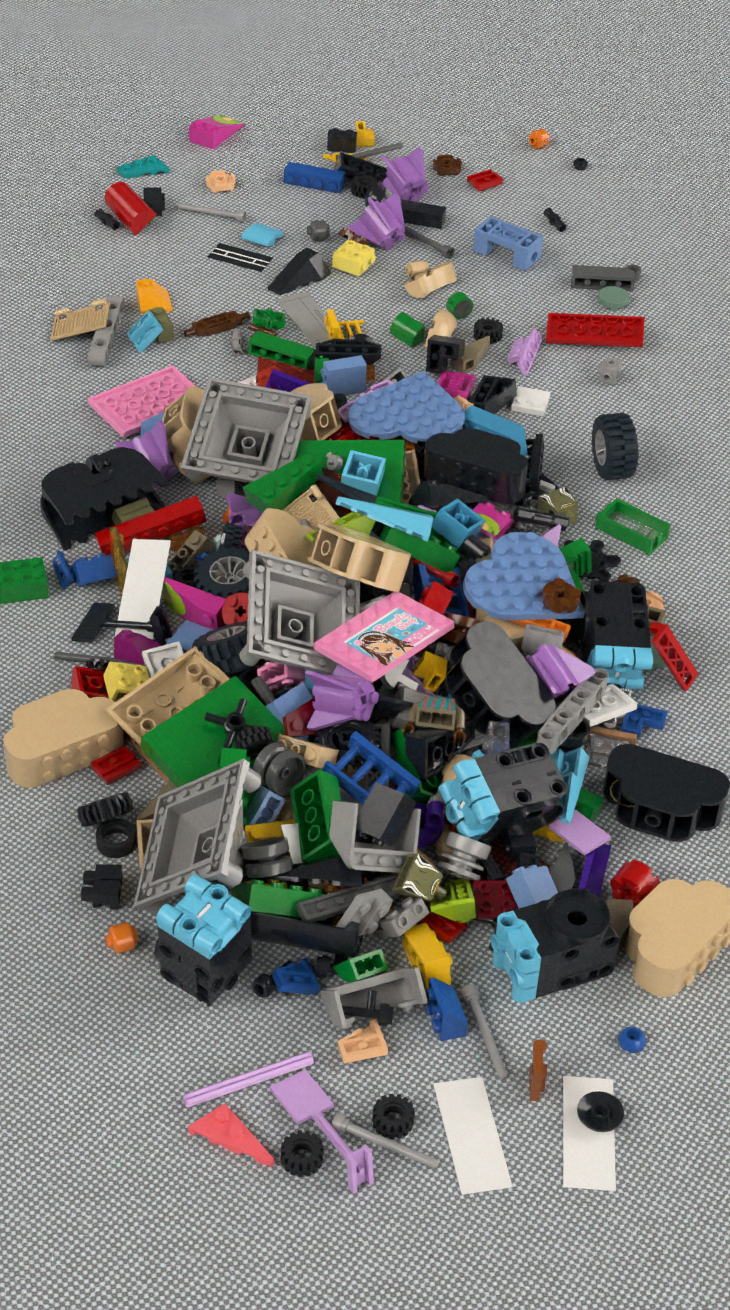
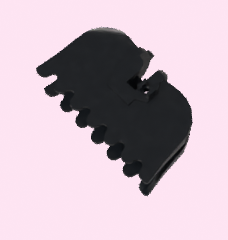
[40,447,170,551]

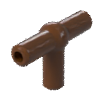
[248,323,277,337]

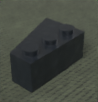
[469,375,517,414]

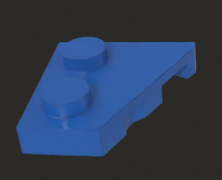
[272,958,321,995]

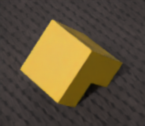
[355,121,375,146]
[413,651,448,692]

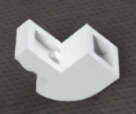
[380,659,419,690]

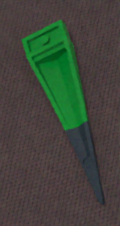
[316,474,448,544]

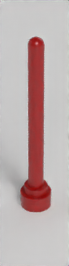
[412,557,460,588]

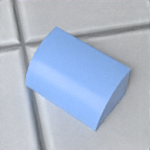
[243,785,286,826]

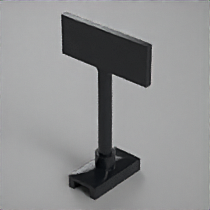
[71,602,173,645]

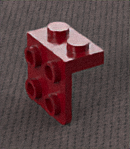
[472,880,519,919]

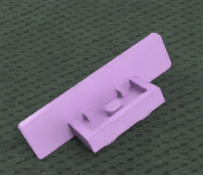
[507,328,542,376]

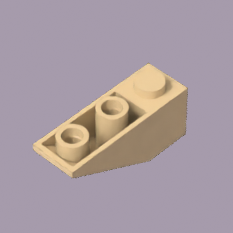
[277,734,339,769]

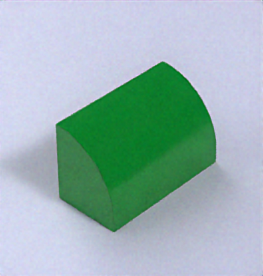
[390,312,425,348]
[333,949,389,982]

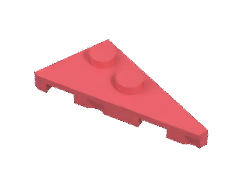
[188,1103,274,1167]

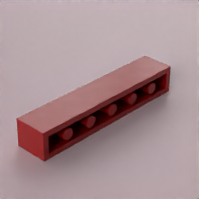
[95,496,207,557]

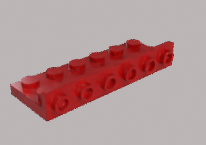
[546,313,645,348]

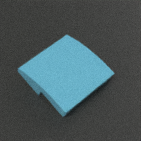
[241,223,284,247]
[127,310,163,353]

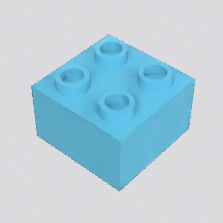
[341,450,386,496]

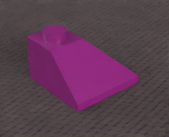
[114,630,163,666]

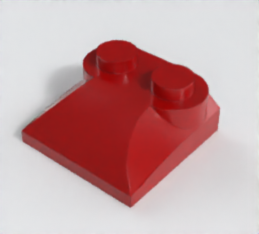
[71,666,109,699]

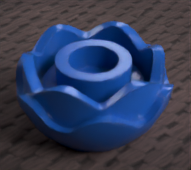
[618,1026,646,1053]

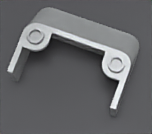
[330,801,421,873]
[320,968,428,1030]

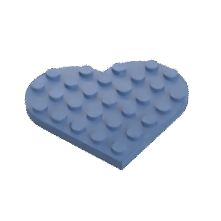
[348,371,465,443]
[463,532,585,620]

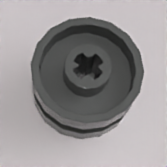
[253,743,306,796]
[241,837,293,878]

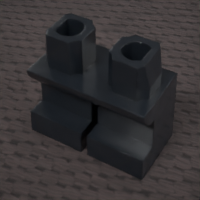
[81,864,123,910]

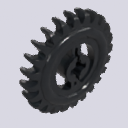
[314,719,382,771]

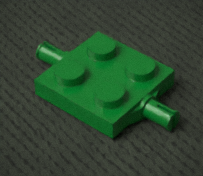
[252,307,285,330]

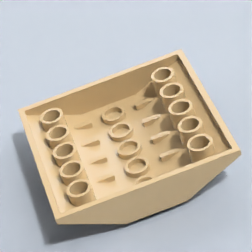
[106,646,230,745]

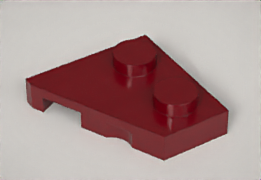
[282,697,320,737]

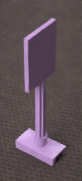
[549,810,611,855]
[270,1069,374,1194]

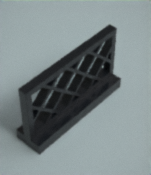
[526,434,544,491]

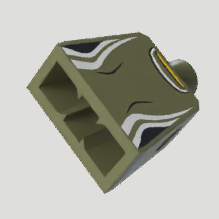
[536,486,578,524]
[391,853,446,902]

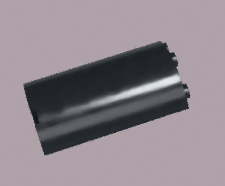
[241,876,364,958]

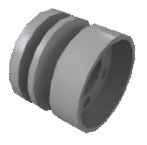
[437,832,491,881]

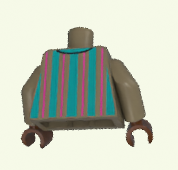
[402,695,466,746]

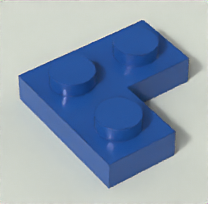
[621,704,668,738]

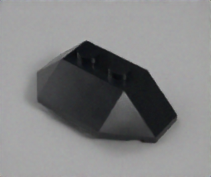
[315,339,382,368]

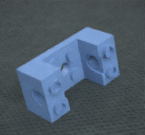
[473,216,543,271]

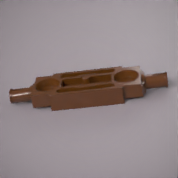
[184,310,250,337]

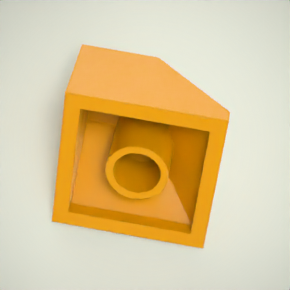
[136,279,173,314]

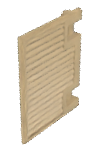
[50,299,110,341]
[282,484,340,530]

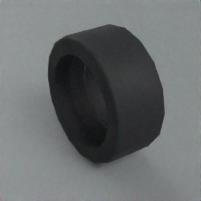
[95,818,136,858]

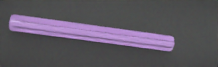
[183,1051,314,1108]

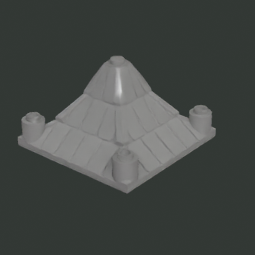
[180,377,312,483]
[239,550,360,675]
[133,759,261,915]

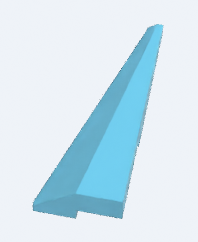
[335,496,433,542]
[551,747,590,824]

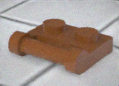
[529,1039,547,1101]

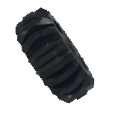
[77,792,134,827]

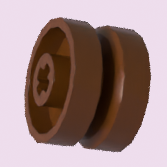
[437,613,482,645]

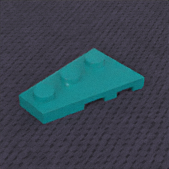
[116,155,170,179]

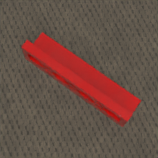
[649,622,698,691]

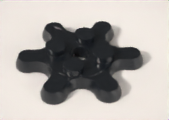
[564,540,621,581]

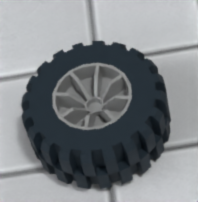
[591,412,639,481]
[194,547,250,599]
[192,620,265,675]

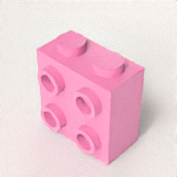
[257,662,306,692]

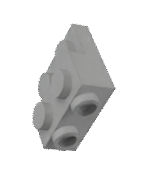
[336,889,393,936]
[373,897,430,938]

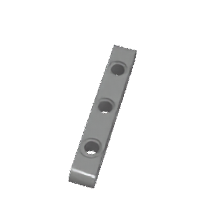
[88,295,125,367]
[536,668,609,754]

